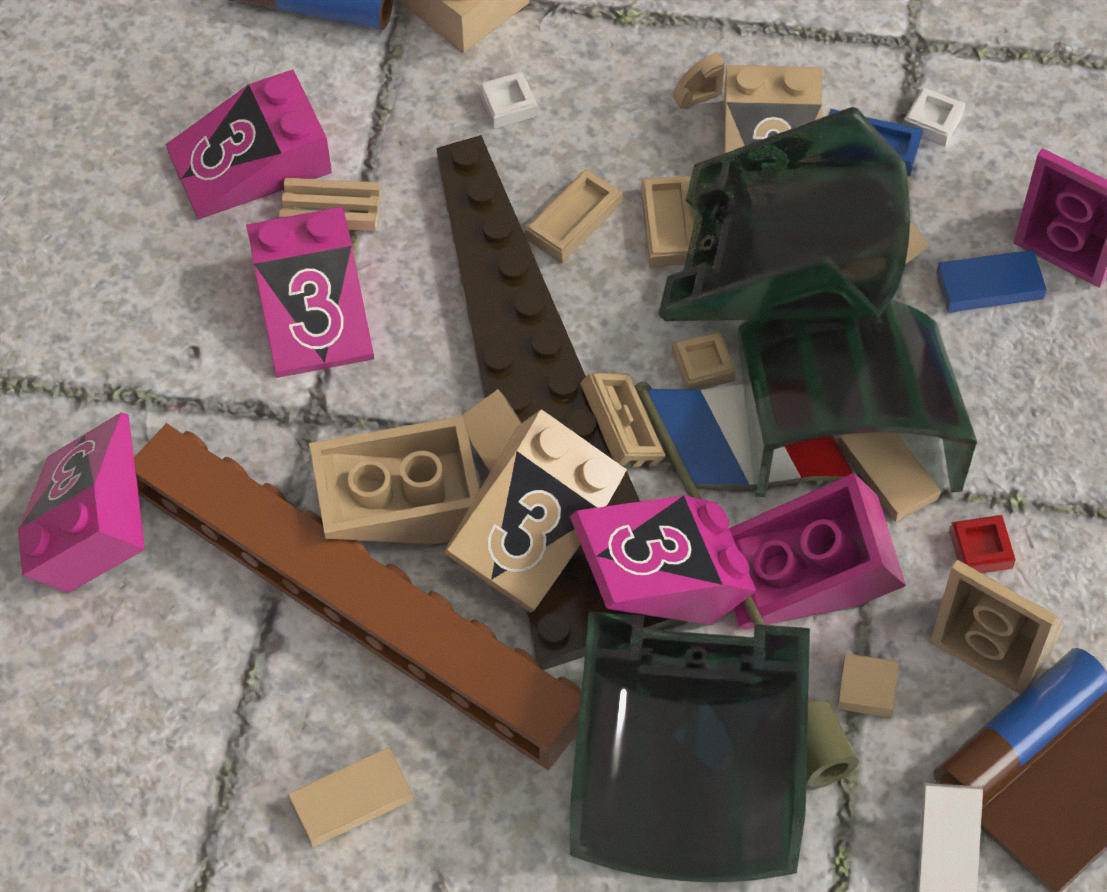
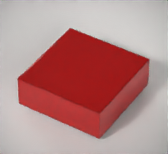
[949,515,1016,573]

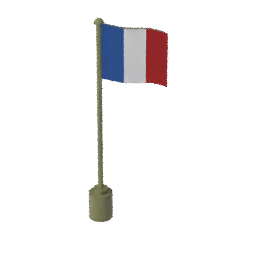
[635,382,859,787]

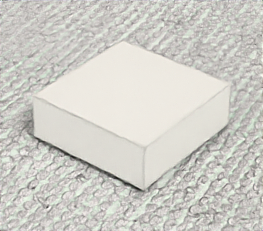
[478,72,538,129]
[903,87,966,147]

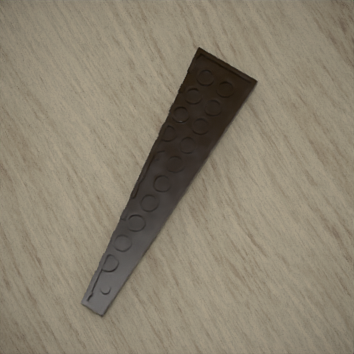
[436,135,688,670]

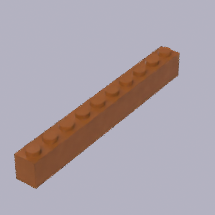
[134,423,587,771]

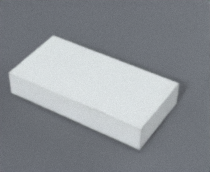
[917,783,983,892]

